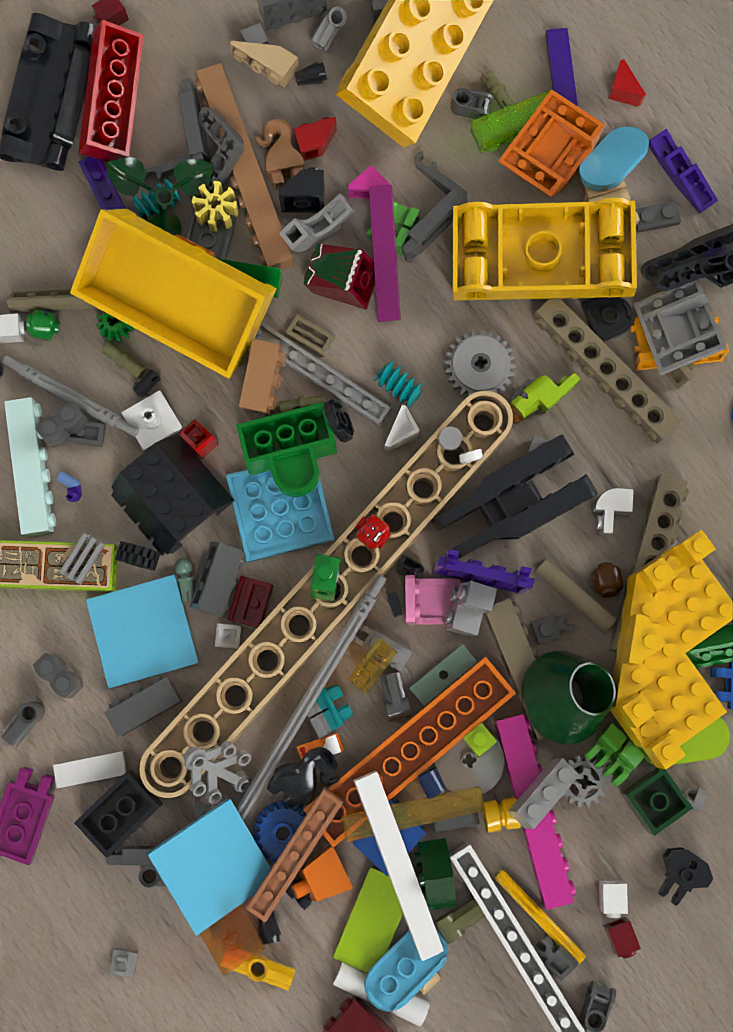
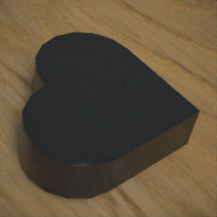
[395,555,424,578]

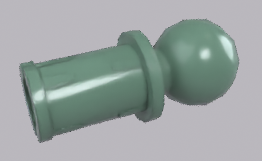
[174,558,195,602]

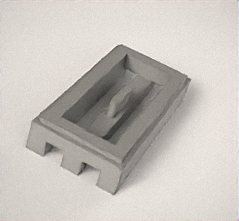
[59,533,105,585]

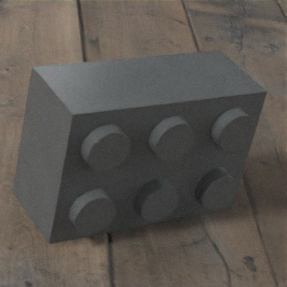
[258,0,327,31]

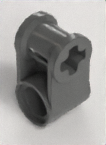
[451,88,494,122]
[580,980,616,1032]

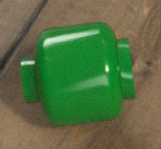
[26,309,60,340]

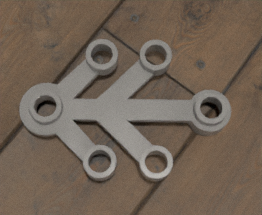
[184,741,251,804]

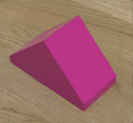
[348,165,389,199]

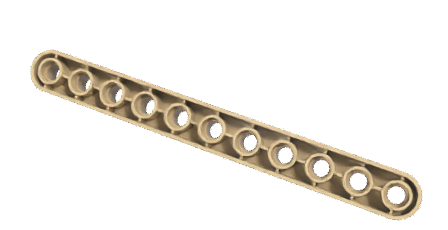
[140,391,513,798]

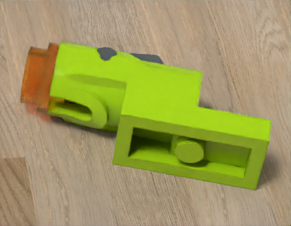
[509,373,581,424]

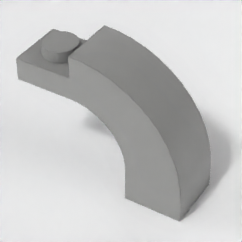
[279,193,355,252]

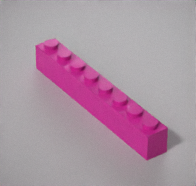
[494,714,576,910]

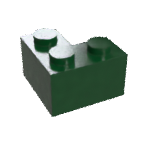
[415,838,457,911]

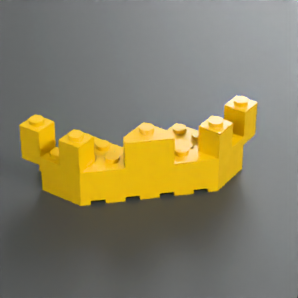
[610,530,733,770]

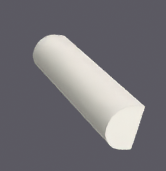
[333,962,430,1027]

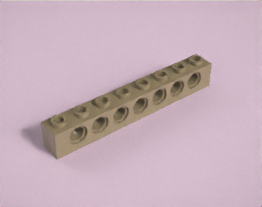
[533,298,682,444]
[608,474,689,652]

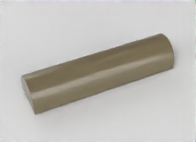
[7,289,98,313]
[534,559,617,633]

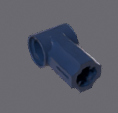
[417,768,447,799]

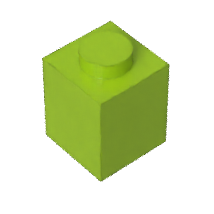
[463,723,497,758]

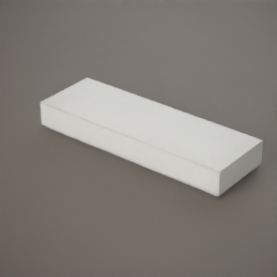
[53,751,127,788]

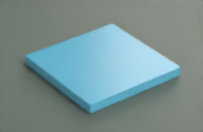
[226,470,335,563]
[86,574,199,689]
[146,798,271,936]

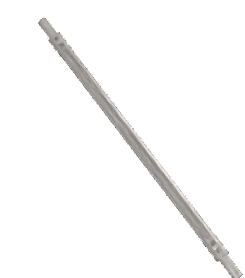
[236,574,387,821]

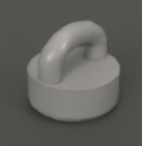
[683,787,707,812]

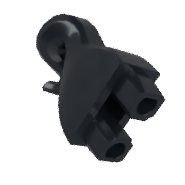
[267,747,340,809]

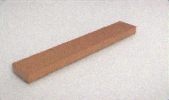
[246,787,345,922]

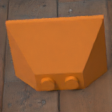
[498,89,605,198]

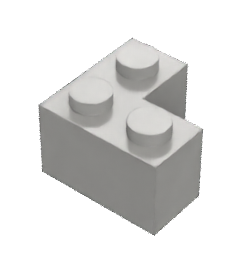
[444,581,497,637]

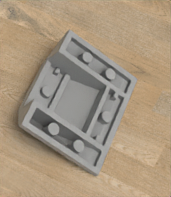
[633,279,727,375]

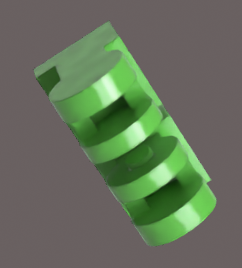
[366,201,420,255]
[584,723,645,787]

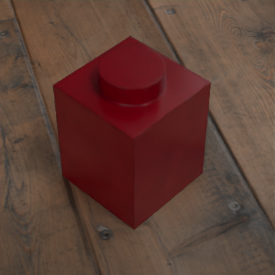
[92,0,129,26]
[603,917,641,959]

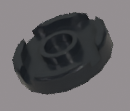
[324,398,354,443]

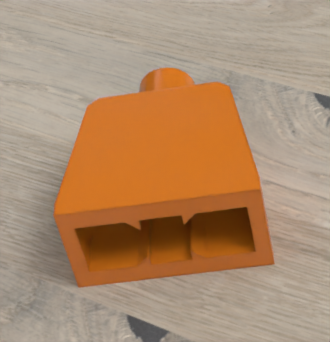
[291,846,353,901]

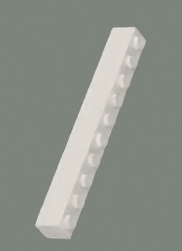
[449,842,585,1032]

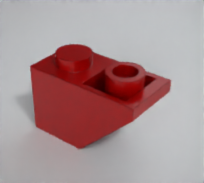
[293,117,337,161]

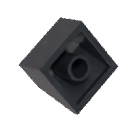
[279,167,325,213]

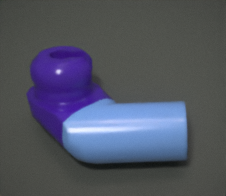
[57,471,82,502]

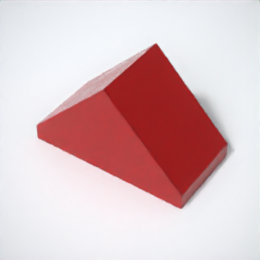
[608,59,646,107]
[179,419,219,459]

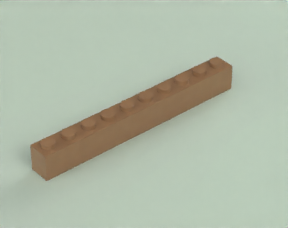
[195,63,294,270]

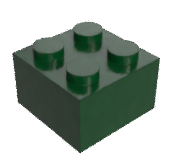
[621,768,693,836]

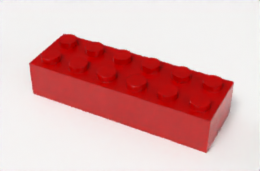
[78,20,144,162]

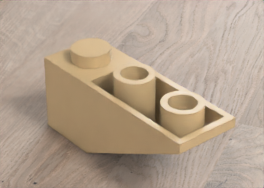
[230,41,299,88]

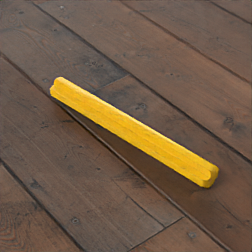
[495,870,586,964]

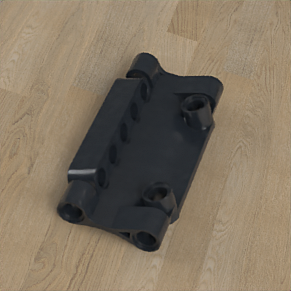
[0,13,96,171]

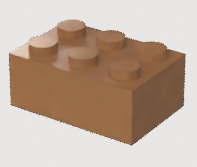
[239,339,287,416]

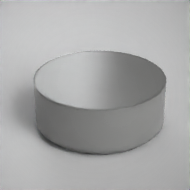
[439,426,462,451]

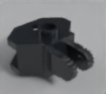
[658,847,713,906]

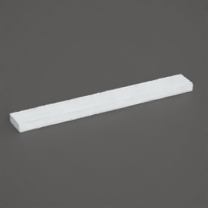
[353,771,444,961]

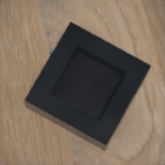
[386,592,403,618]

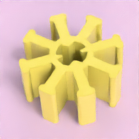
[192,181,239,232]

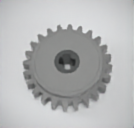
[444,330,516,396]

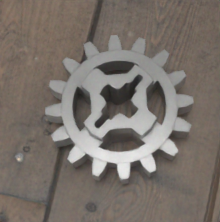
[562,756,609,808]

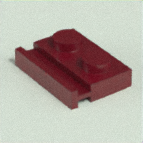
[228,576,274,628]

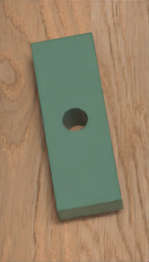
[409,644,477,706]

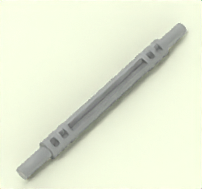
[2,356,139,437]

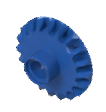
[253,801,307,863]

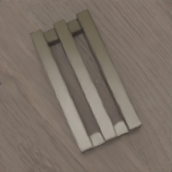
[285,315,335,357]

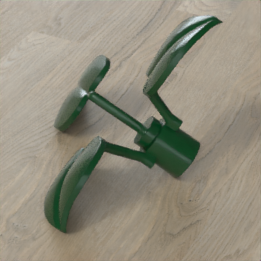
[107,157,214,236]

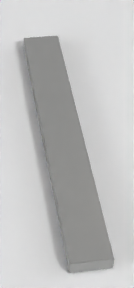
[255,322,392,427]

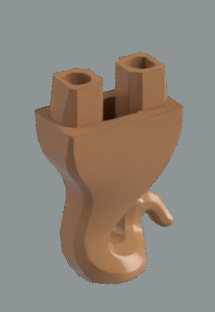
[255,119,305,189]

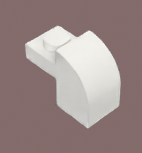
[592,488,633,536]

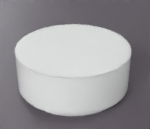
[459,449,483,464]

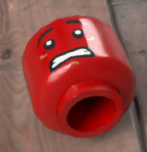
[355,514,391,550]

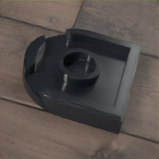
[581,297,633,342]

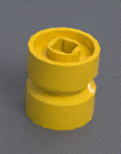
[482,797,521,833]

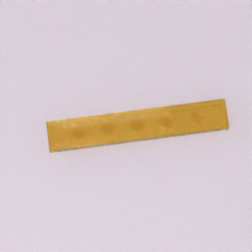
[342,786,484,842]

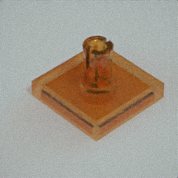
[200,905,266,976]

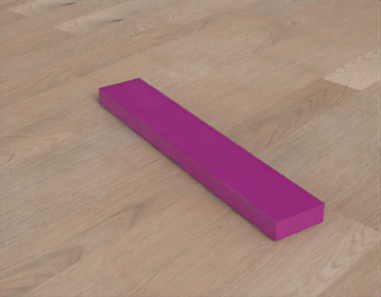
[369,184,401,322]

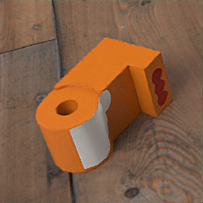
[296,733,344,760]

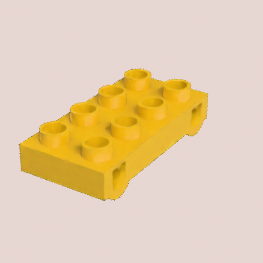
[335,0,493,148]
[453,198,637,301]

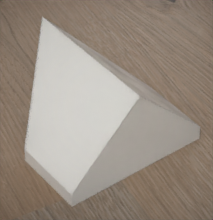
[384,404,420,451]

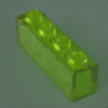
[470,89,551,153]

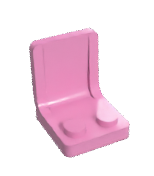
[405,575,461,625]

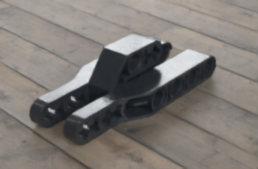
[641,224,733,291]
[432,434,598,560]

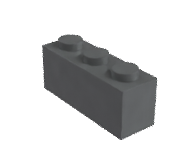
[190,542,244,617]
[104,675,183,737]

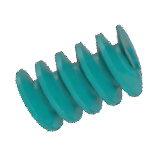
[133,179,182,219]
[373,360,422,409]

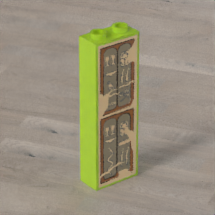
[0,540,118,592]

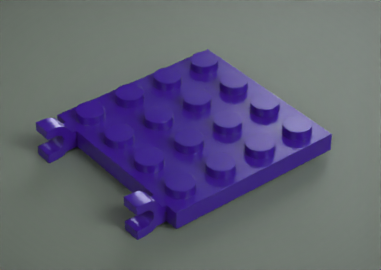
[432,549,535,594]

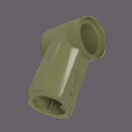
[434,898,485,944]

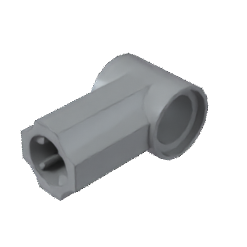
[309,7,347,52]

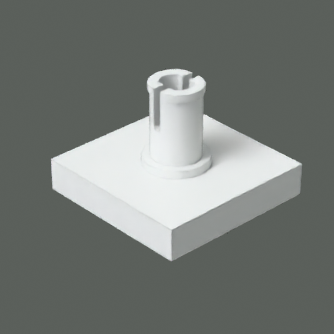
[121,390,183,451]

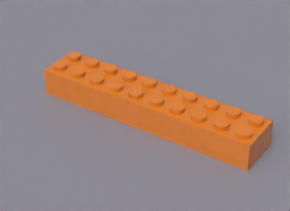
[303,657,516,847]

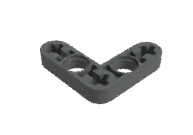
[198,107,244,192]

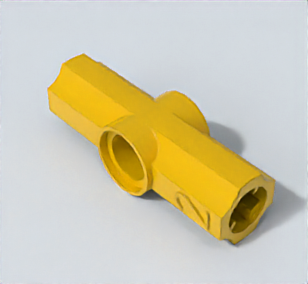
[221,944,296,991]

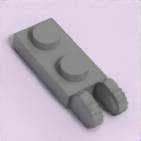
[352,624,412,672]

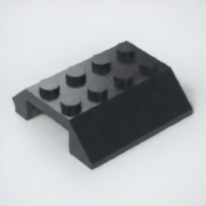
[111,434,235,556]

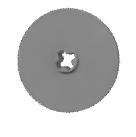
[435,728,505,797]

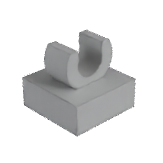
[109,948,139,978]

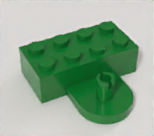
[236,402,337,497]

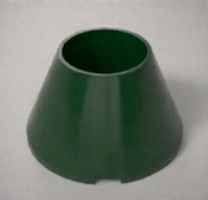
[522,651,616,745]

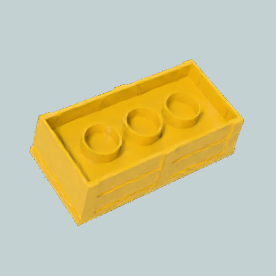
[70,209,277,379]

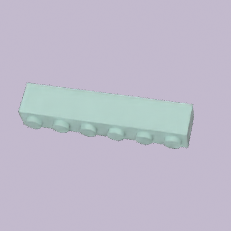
[4,397,56,537]

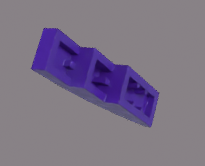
[649,129,718,213]

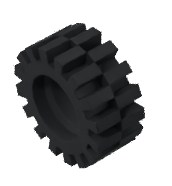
[115,541,160,571]

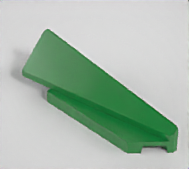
[686,624,733,669]

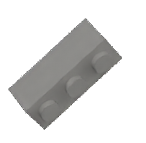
[508,758,579,829]

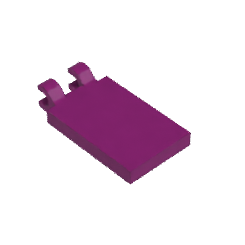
[0,767,55,865]

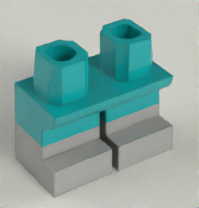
[299,684,353,739]

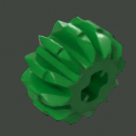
[96,311,134,343]

